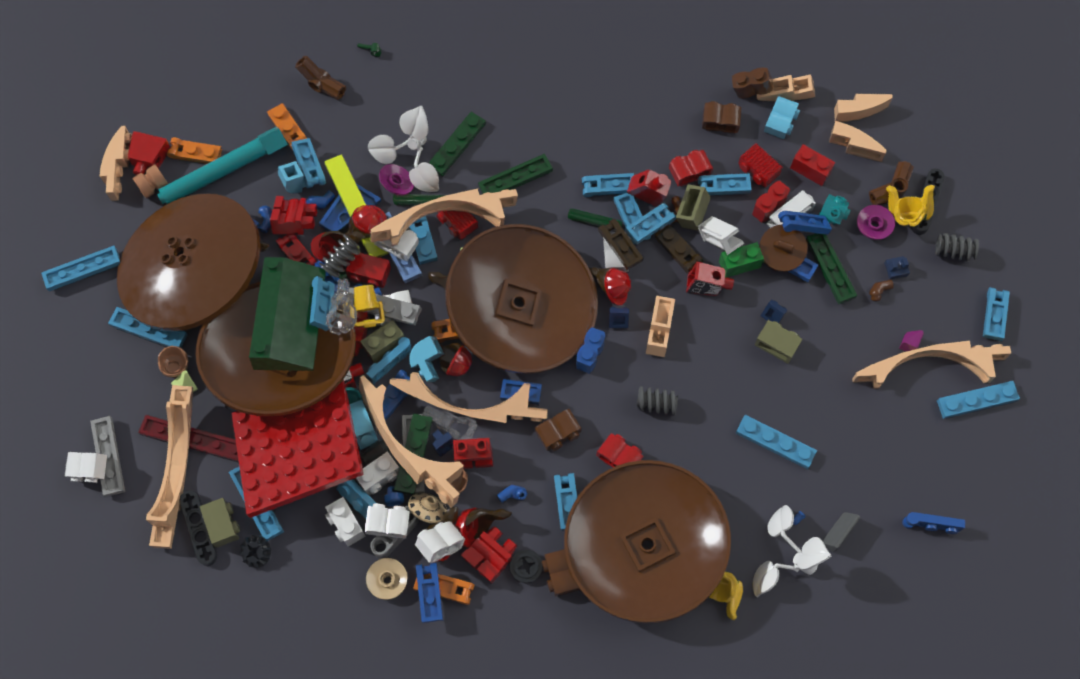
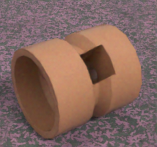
[132,164,168,199]

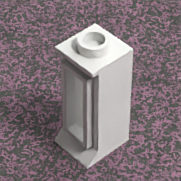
[767,190,816,228]
[697,216,744,255]

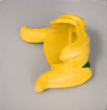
[886,185,935,226]
[709,572,743,620]

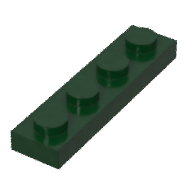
[429,112,486,177]
[478,153,553,194]
[806,233,857,305]
[394,414,433,495]

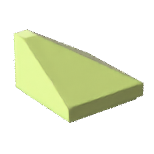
[171,370,198,392]

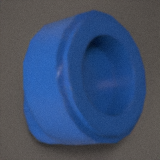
[384,486,405,507]

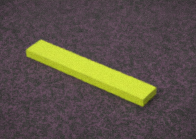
[325,155,389,258]

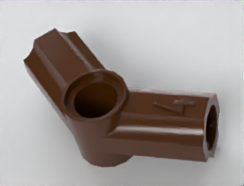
[295,56,346,100]
[869,161,914,205]

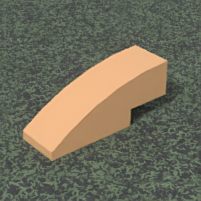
[757,74,815,101]
[834,94,893,122]
[829,121,886,162]
[646,296,675,357]

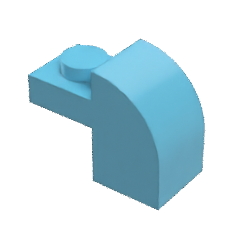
[278,161,317,194]
[410,336,444,382]
[349,400,378,450]

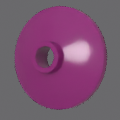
[379,164,414,195]
[857,205,895,240]

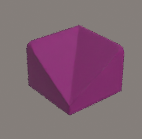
[899,330,924,352]

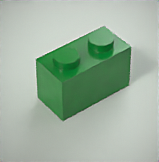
[719,242,764,278]

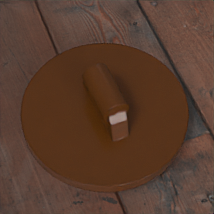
[759,224,807,272]

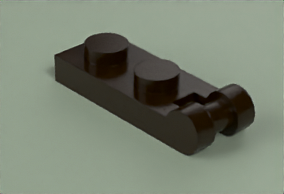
[598,219,644,270]
[655,224,703,274]

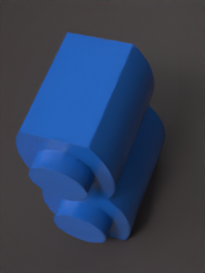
[576,327,605,374]

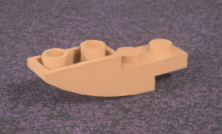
[100,126,132,201]

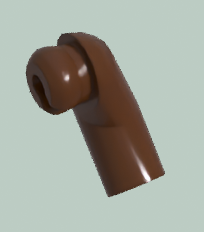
[671,196,681,223]
[869,280,894,301]

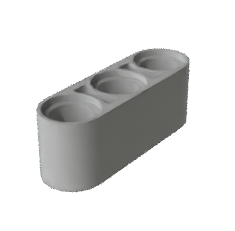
[370,506,419,559]

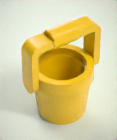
[350,285,385,328]

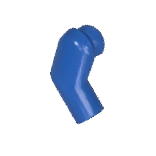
[307,190,335,209]

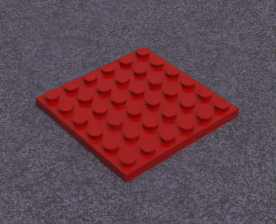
[232,379,364,518]

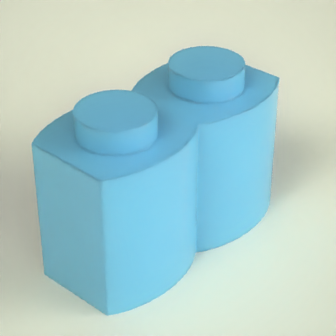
[764,96,800,139]

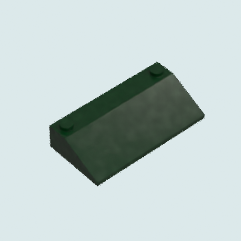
[249,257,326,371]

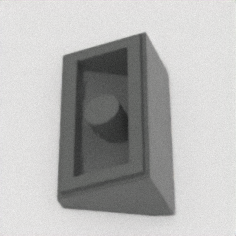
[823,512,860,552]

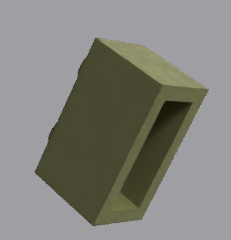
[676,184,711,231]
[360,320,404,363]
[755,320,802,364]
[200,498,241,548]

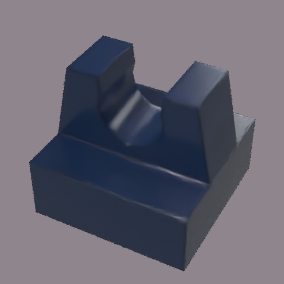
[884,256,910,280]
[760,300,787,323]
[609,307,629,328]
[432,430,454,457]

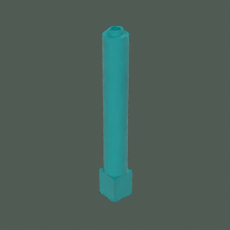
[157,126,288,204]

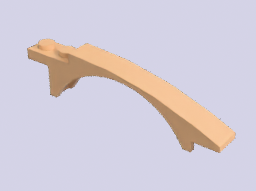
[371,189,518,246]
[852,341,1011,389]
[390,372,547,423]
[359,375,464,508]
[146,385,193,549]

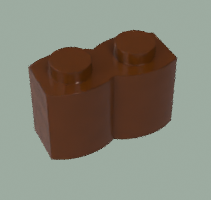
[732,67,774,98]
[702,101,742,133]
[535,409,581,451]
[542,549,579,597]

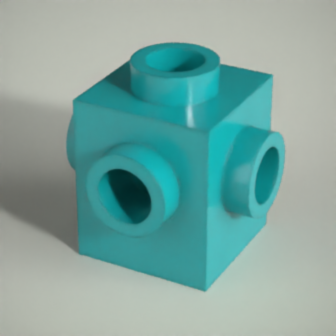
[819,194,851,224]

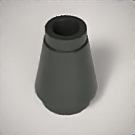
[361,439,391,464]

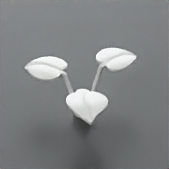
[368,106,439,192]
[753,505,832,597]

